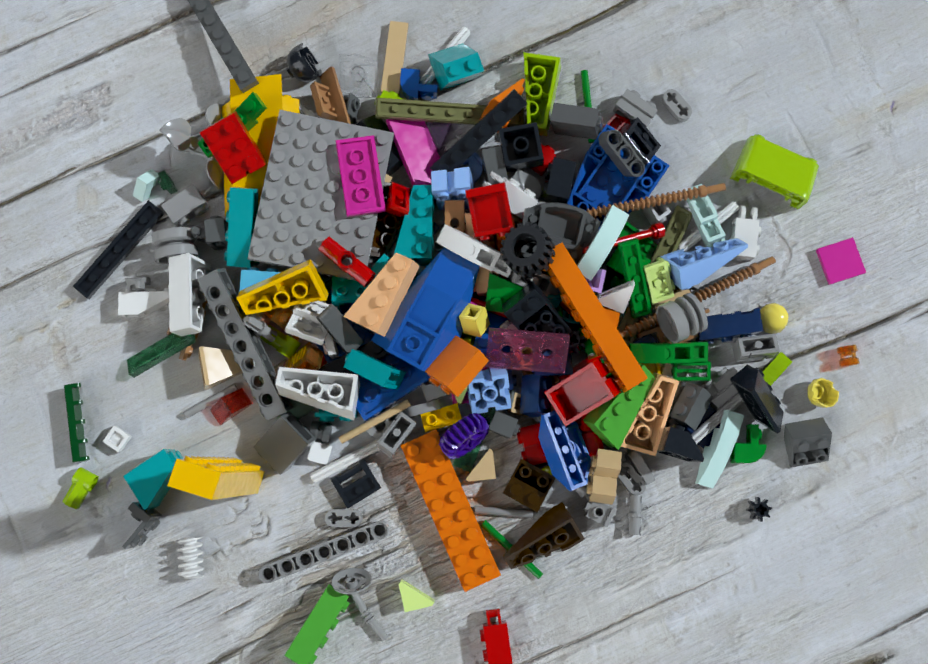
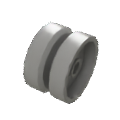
[151,227,198,264]

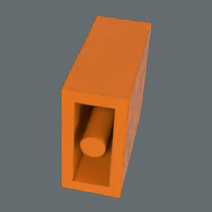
[425,336,489,397]

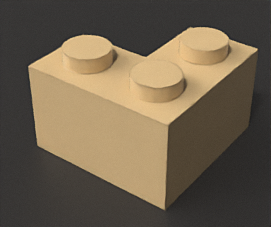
[586,449,622,505]

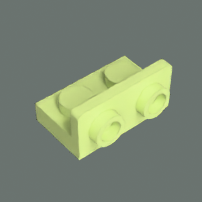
[644,257,675,304]

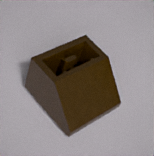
[502,459,555,512]

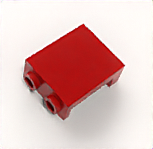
[465,182,514,241]

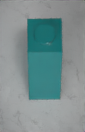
[344,349,406,390]

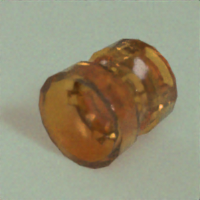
[837,345,860,367]

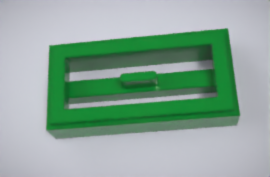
[671,361,711,381]

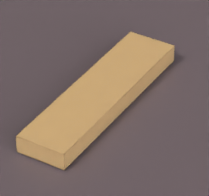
[381,21,409,95]

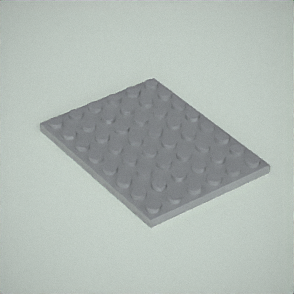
[248,110,394,281]

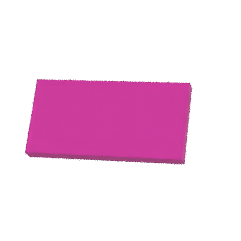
[386,119,440,186]
[335,135,386,217]

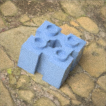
[431,167,476,211]
[467,363,511,414]

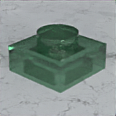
[157,170,178,194]

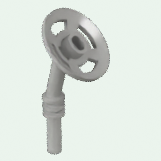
[332,568,388,642]

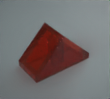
[210,388,253,426]

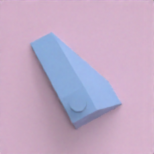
[660,238,748,290]

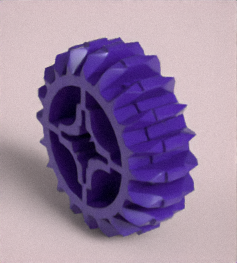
[439,413,489,459]

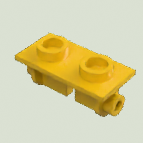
[420,404,462,433]

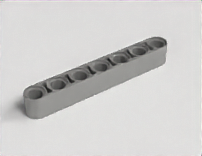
[259,521,389,583]

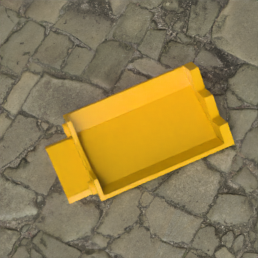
[222,74,300,216]

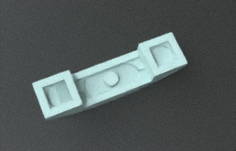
[577,205,629,281]

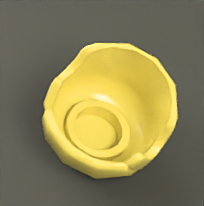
[760,303,789,334]
[807,378,839,408]

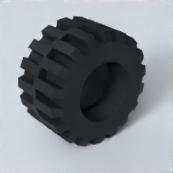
[500,222,555,278]

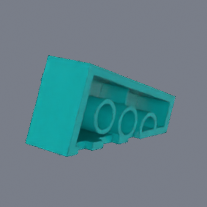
[394,185,434,266]
[224,187,260,268]

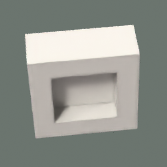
[103,425,132,452]

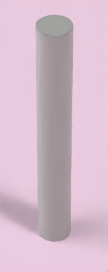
[183,383,238,418]
[474,506,533,518]

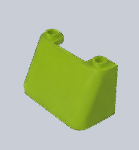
[729,134,819,209]

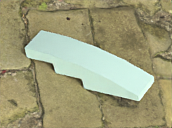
[686,183,726,247]
[695,410,744,489]

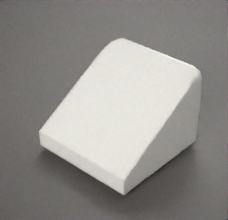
[307,441,333,465]

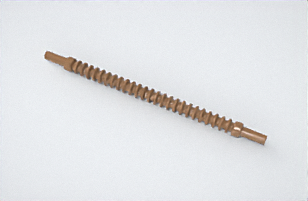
[586,183,726,219]
[619,256,776,339]

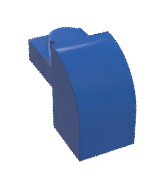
[400,68,438,101]

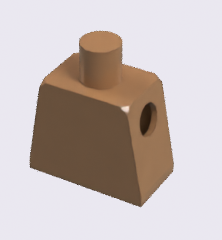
[445,200,465,233]

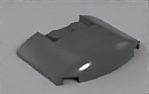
[519,203,600,265]

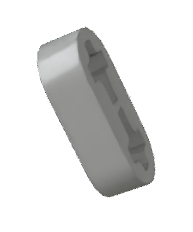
[662,89,692,122]
[405,399,442,418]
[626,450,655,485]
[618,462,646,495]
[325,509,363,527]

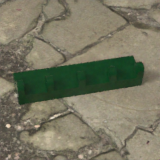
[64,383,90,462]

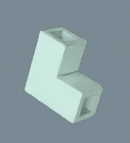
[133,169,161,202]

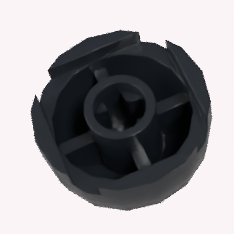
[286,43,322,83]

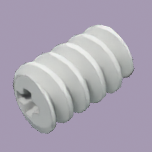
[177,537,204,579]

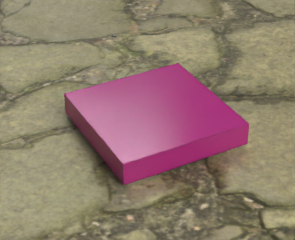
[816,237,866,285]

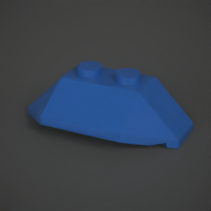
[538,410,591,491]

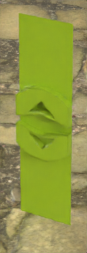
[763,352,792,386]

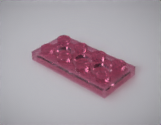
[485,328,570,374]

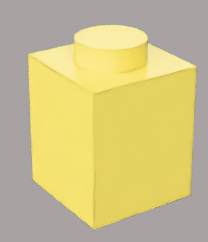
[459,303,490,338]

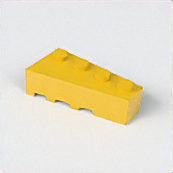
[236,259,329,315]

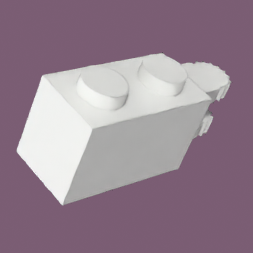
[483,171,538,219]
[730,206,761,261]

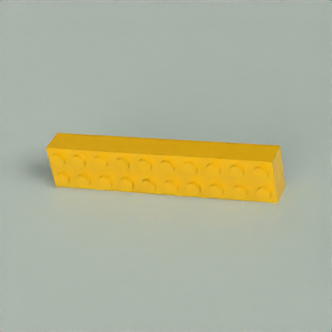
[167,456,265,500]

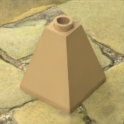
[198,346,254,390]

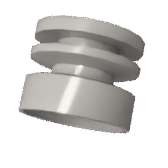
[656,293,708,344]

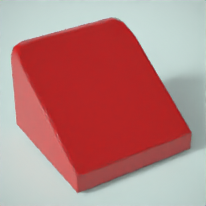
[604,113,630,133]

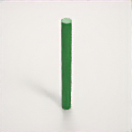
[581,70,595,144]
[480,520,543,579]

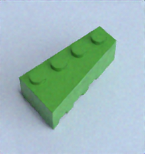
[583,364,656,450]
[284,584,350,664]

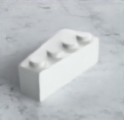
[168,253,211,337]
[275,367,360,420]

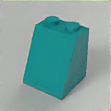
[428,43,484,91]
[123,449,184,510]

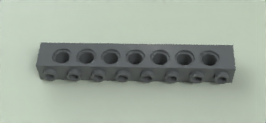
[197,268,293,421]

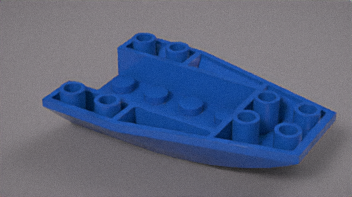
[567,124,670,229]
[372,247,480,372]

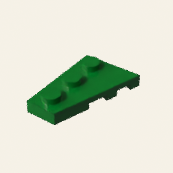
[485,271,524,312]

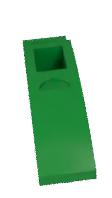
[197,92,267,158]
[629,342,708,363]

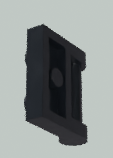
[622,117,661,165]
[330,458,381,509]

